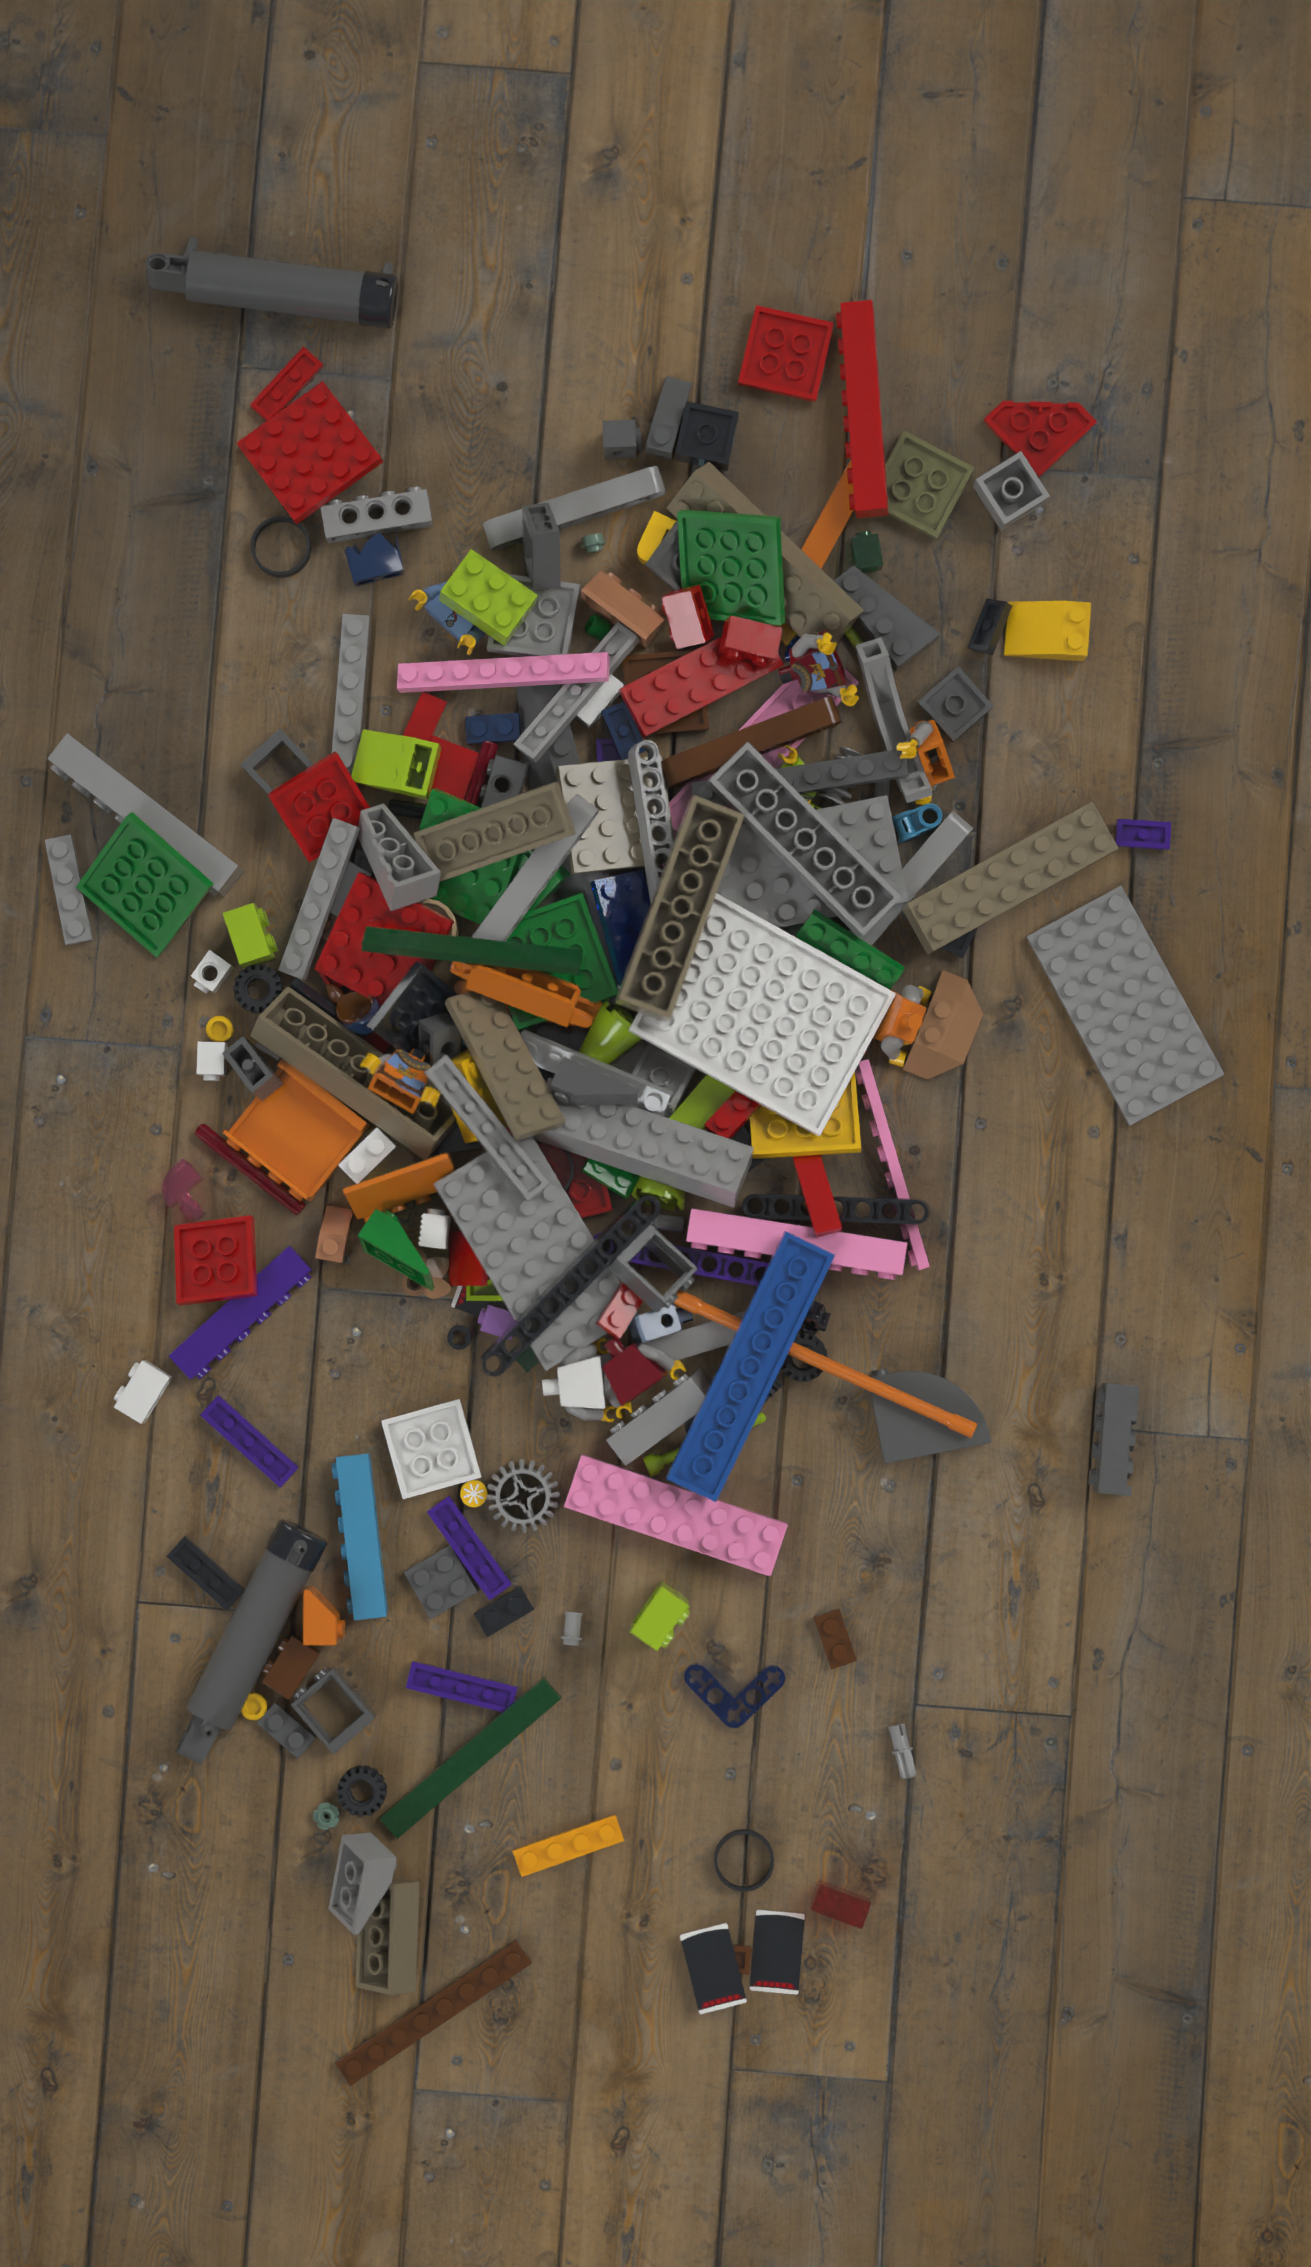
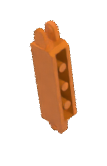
[450,961,598,1028]

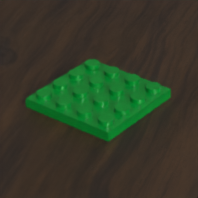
[677,510,785,625]
[415,788,522,925]
[76,812,214,958]
[506,893,618,1031]

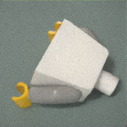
[542,1338,615,1422]

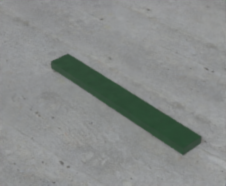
[362,926,583,975]
[379,1677,562,1839]

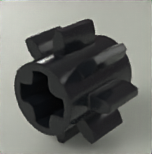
[801,1301,831,1335]

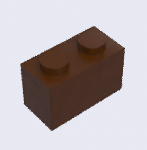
[262,1634,322,1700]

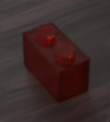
[809,1879,872,1929]

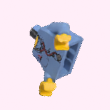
[408,582,486,655]

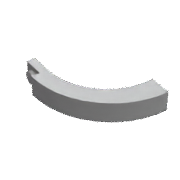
[856,637,933,803]

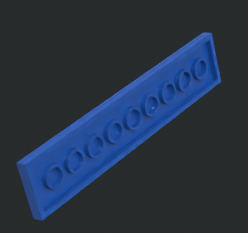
[666,1231,835,1502]

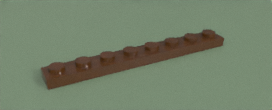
[335,1939,532,2086]

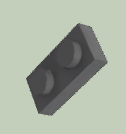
[257,1702,316,1758]

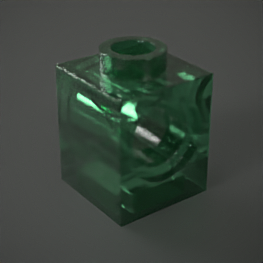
[850,531,883,573]

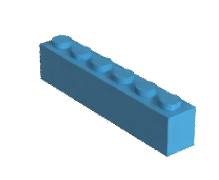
[332,1453,388,1620]

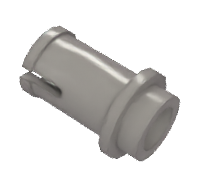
[561,1612,582,1646]

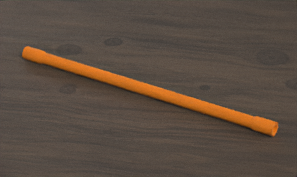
[673,1289,977,1438]

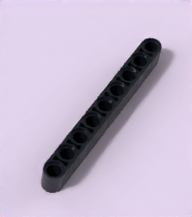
[479,1196,661,1377]

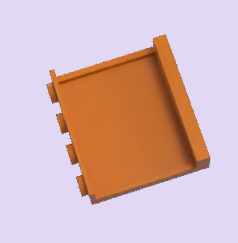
[223,1059,371,1202]

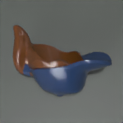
[326,984,381,1035]

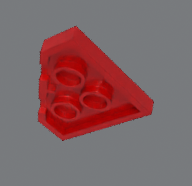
[983,401,1097,478]

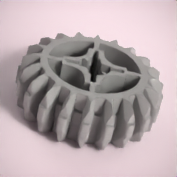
[486,1459,560,1533]

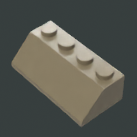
[355,1878,419,1995]

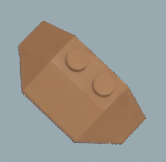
[902,970,983,1080]

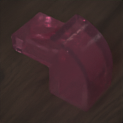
[162,1158,207,1220]

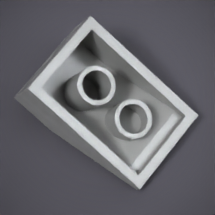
[328,1832,397,1935]

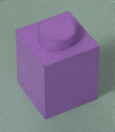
[477,1303,515,1340]

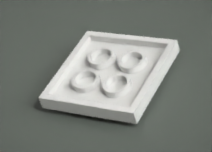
[381,1399,482,1499]

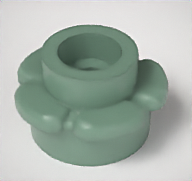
[580,533,606,553]
[313,1802,340,1830]

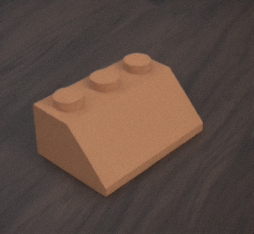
[581,571,665,649]

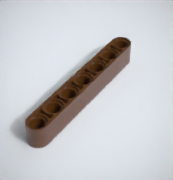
[661,696,842,789]

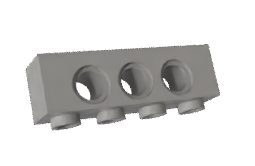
[321,487,433,543]

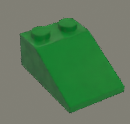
[358,1209,435,1291]

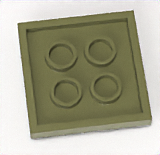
[885,430,975,540]

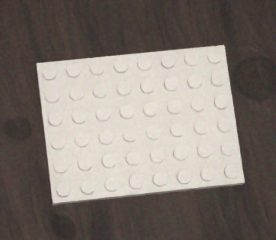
[628,893,896,1136]

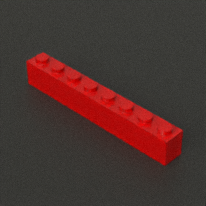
[836,300,889,519]

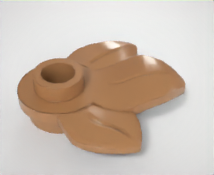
[402,1248,452,1299]

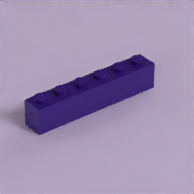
[169,1246,313,1380]

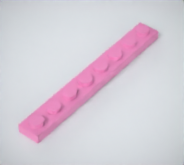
[397,652,610,693]
[855,1059,930,1270]

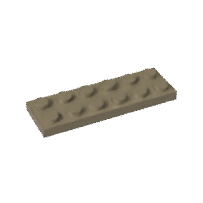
[414,782,576,882]
[445,991,566,1141]

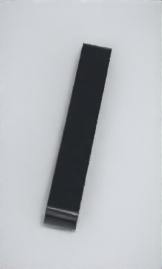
[742,1193,931,1224]

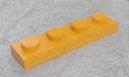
[513,1814,624,1877]

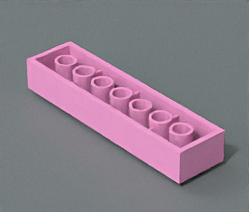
[686,1209,907,1280]
[564,1454,788,1577]

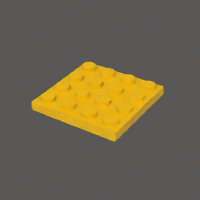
[750,1072,861,1159]

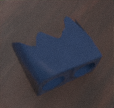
[343,532,404,587]

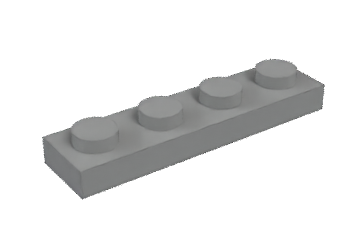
[45,834,93,946]

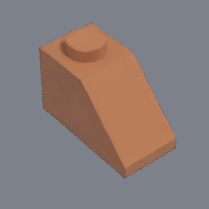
[315,1205,353,1263]

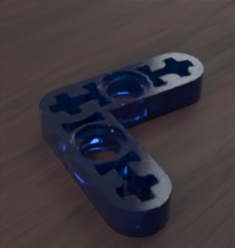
[684,1663,785,1728]

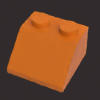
[303,1586,346,1645]

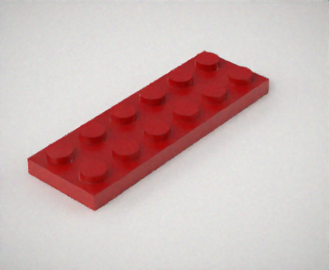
[619,637,784,738]

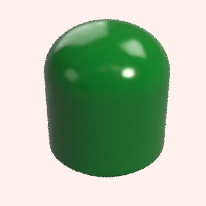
[584,614,612,641]

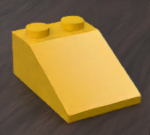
[1004,601,1091,661]

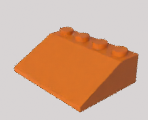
[343,1153,456,1223]

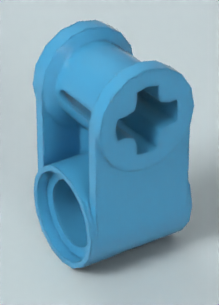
[892,803,942,844]

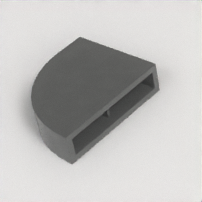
[869,1368,991,1463]

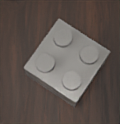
[973,451,1050,531]

